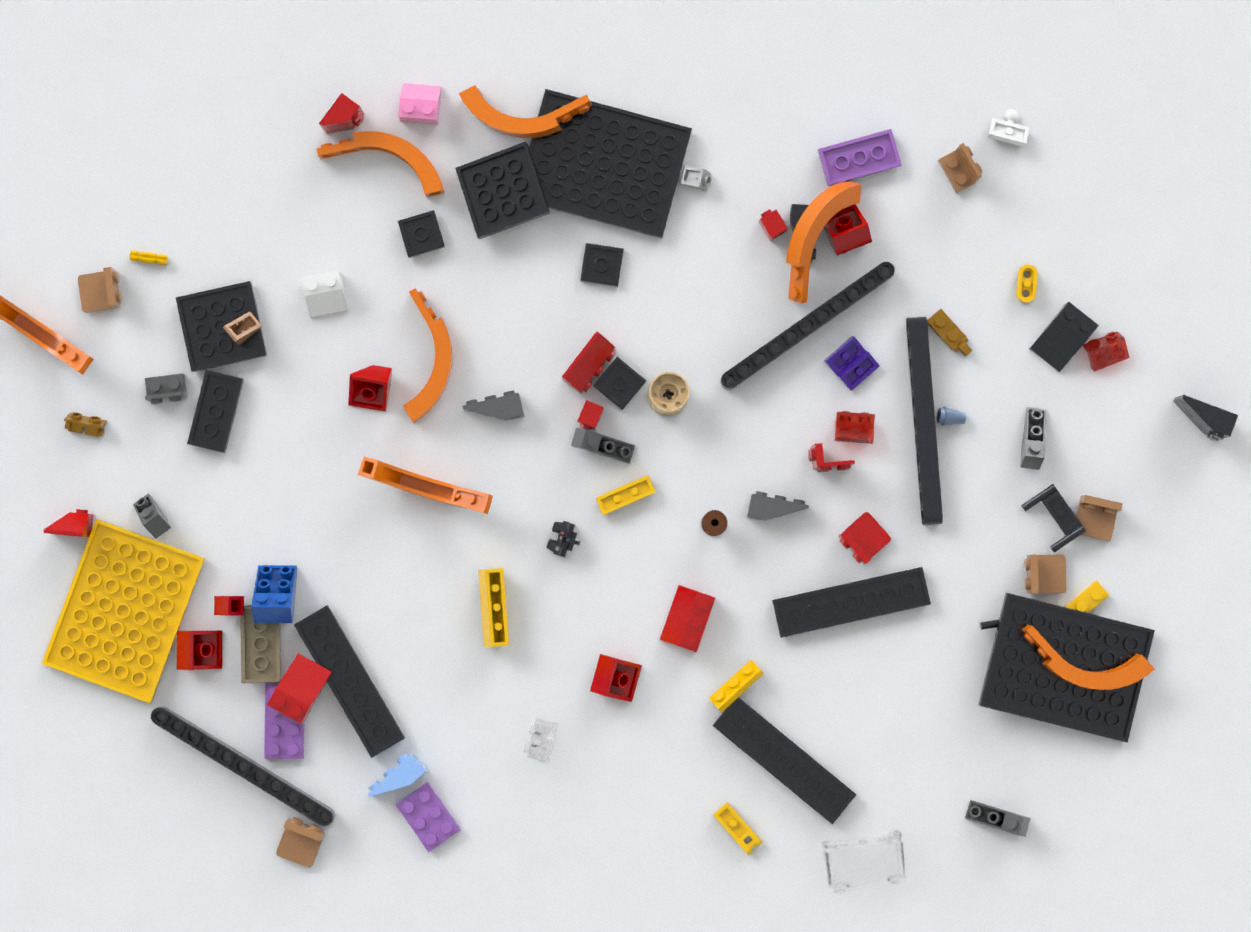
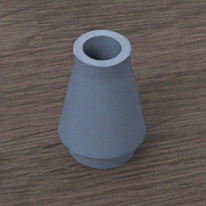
[936,406,966,425]

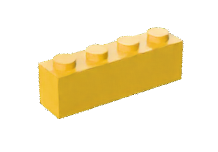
[478,568,509,647]

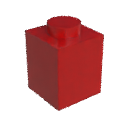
[759,209,788,241]
[577,400,604,430]
[214,596,244,616]

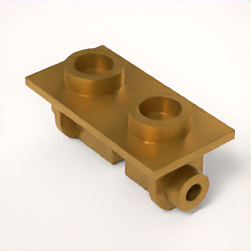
[64,412,107,437]

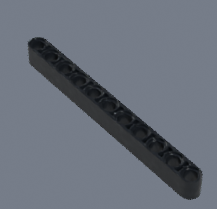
[720,262,895,390]
[906,316,943,525]
[151,707,335,826]

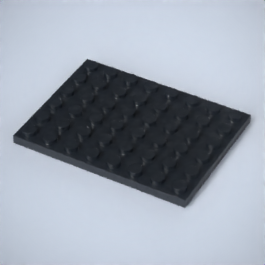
[529,89,692,239]
[978,593,1155,743]

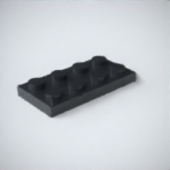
[187,370,244,453]

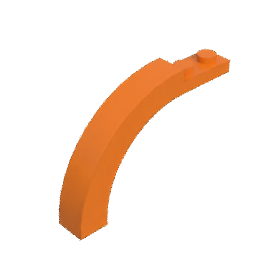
[459,85,593,138]
[317,131,445,197]
[786,181,861,303]
[403,288,453,423]
[0,295,94,375]
[358,456,493,514]
[1022,625,1155,690]

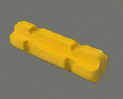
[130,250,168,265]

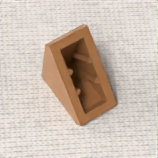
[223,312,262,345]

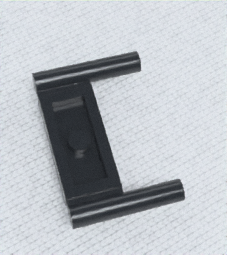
[1021,484,1086,553]

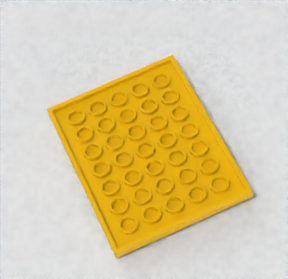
[42,519,205,703]

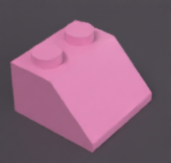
[398,83,441,124]

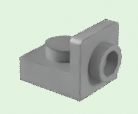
[679,165,711,191]

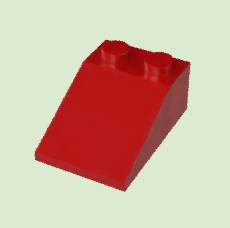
[267,653,332,724]

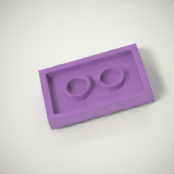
[396,782,461,852]

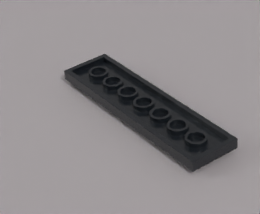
[772,567,931,638]
[294,605,405,758]
[712,697,857,825]

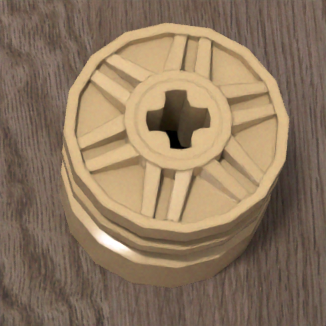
[648,372,689,416]

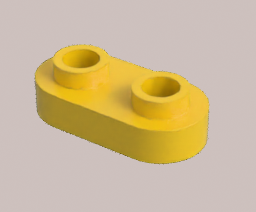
[1016,264,1038,303]

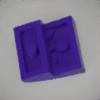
[824,336,880,391]

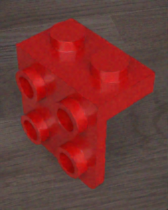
[808,443,855,472]
[838,512,891,565]

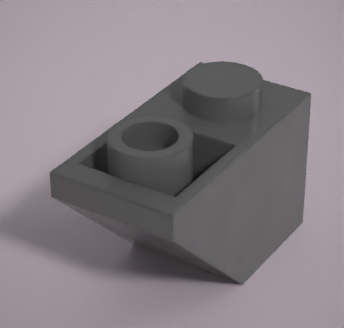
[133,493,171,539]

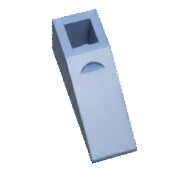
[368,753,427,797]

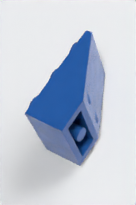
[251,565,297,623]

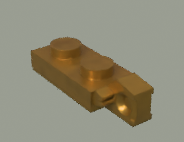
[927,308,972,357]

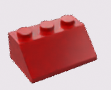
[562,331,616,394]
[660,585,715,653]

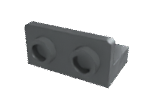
[145,373,187,404]

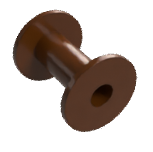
[701,510,727,536]

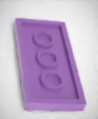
[818,129,902,187]
[264,682,304,759]

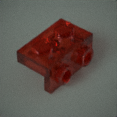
[1083,332,1130,372]
[835,411,875,444]

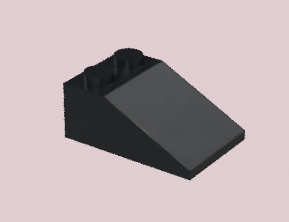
[1029,302,1099,372]
[1173,395,1238,441]

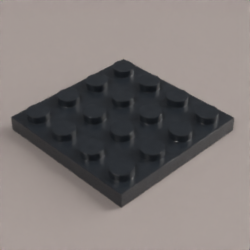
[455,141,550,240]
[175,281,267,372]

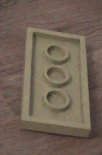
[240,605,281,683]

